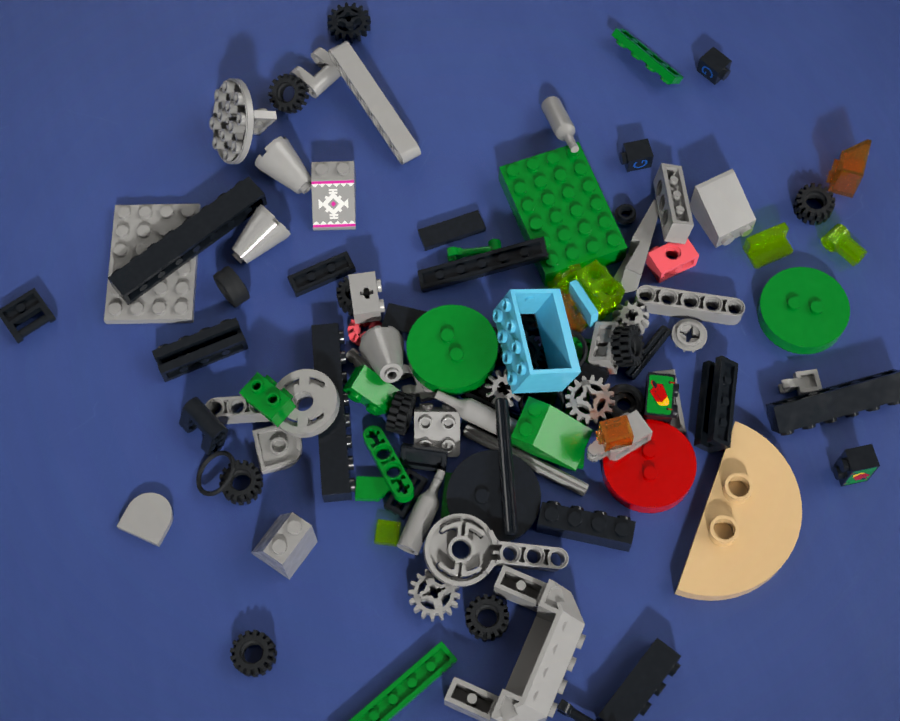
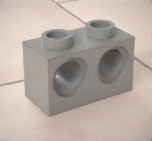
[588,322,619,374]

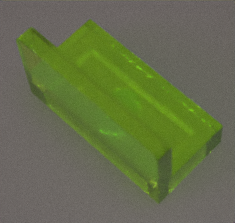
[743,222,793,269]

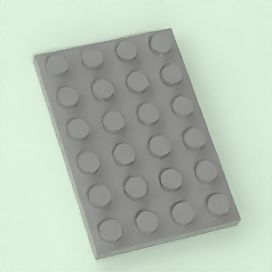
[104,204,201,324]

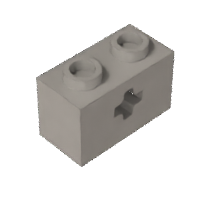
[348,271,385,324]

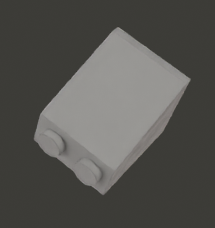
[690,169,756,248]
[251,512,318,580]

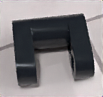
[179,397,228,456]

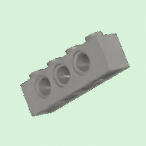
[653,163,694,244]

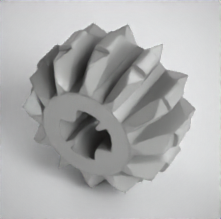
[612,300,650,335]
[485,369,521,407]

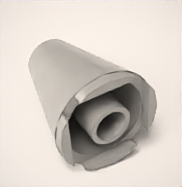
[255,136,311,194]
[231,204,291,264]
[359,325,404,383]

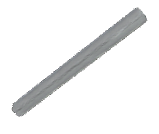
[463,424,589,496]

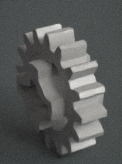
[565,375,615,426]
[408,569,460,622]

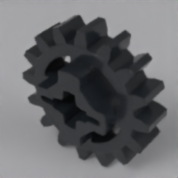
[327,2,371,44]

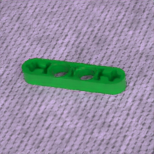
[363,425,414,503]

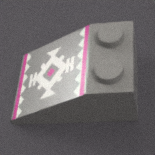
[311,161,356,231]

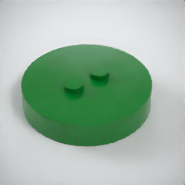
[757,267,850,354]
[406,305,498,395]

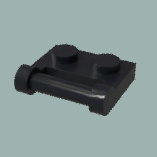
[0,288,56,344]

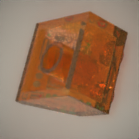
[826,139,872,198]

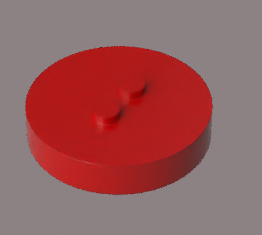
[602,419,697,513]

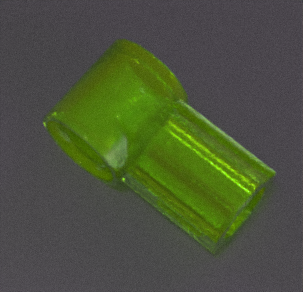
[821,224,867,266]

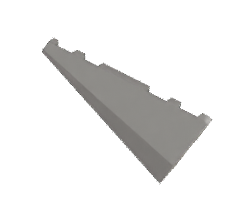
[608,200,659,296]

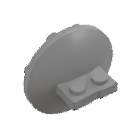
[209,78,277,164]

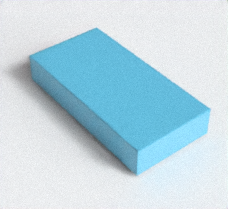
[568,280,599,328]

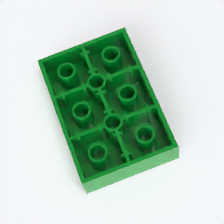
[499,142,628,286]

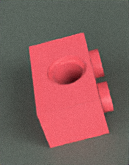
[646,239,699,283]

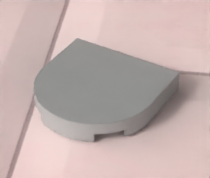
[252,425,303,475]
[117,493,173,547]

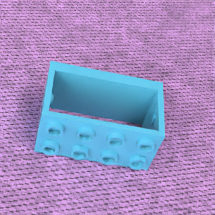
[492,289,581,394]

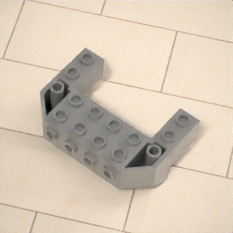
[444,565,586,721]

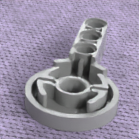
[205,369,340,438]
[423,513,569,587]

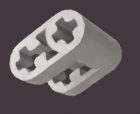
[289,47,341,98]

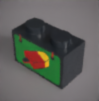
[643,372,679,424]
[833,444,880,487]

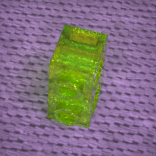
[574,260,625,315]

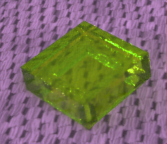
[374,519,402,547]

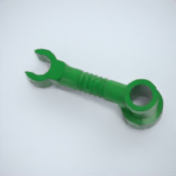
[447,239,502,262]

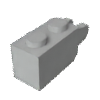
[587,410,653,462]

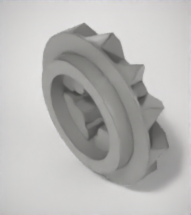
[671,319,707,353]

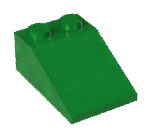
[511,397,593,472]

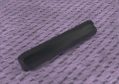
[625,325,671,380]

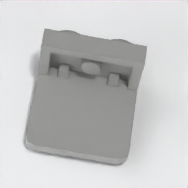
[414,403,460,457]

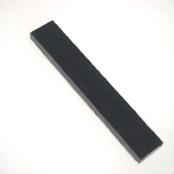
[418,236,549,293]

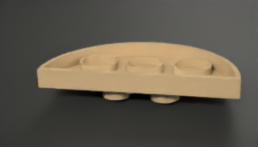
[675,421,802,601]

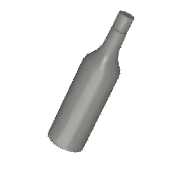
[541,96,579,153]
[435,390,518,435]
[397,469,446,555]

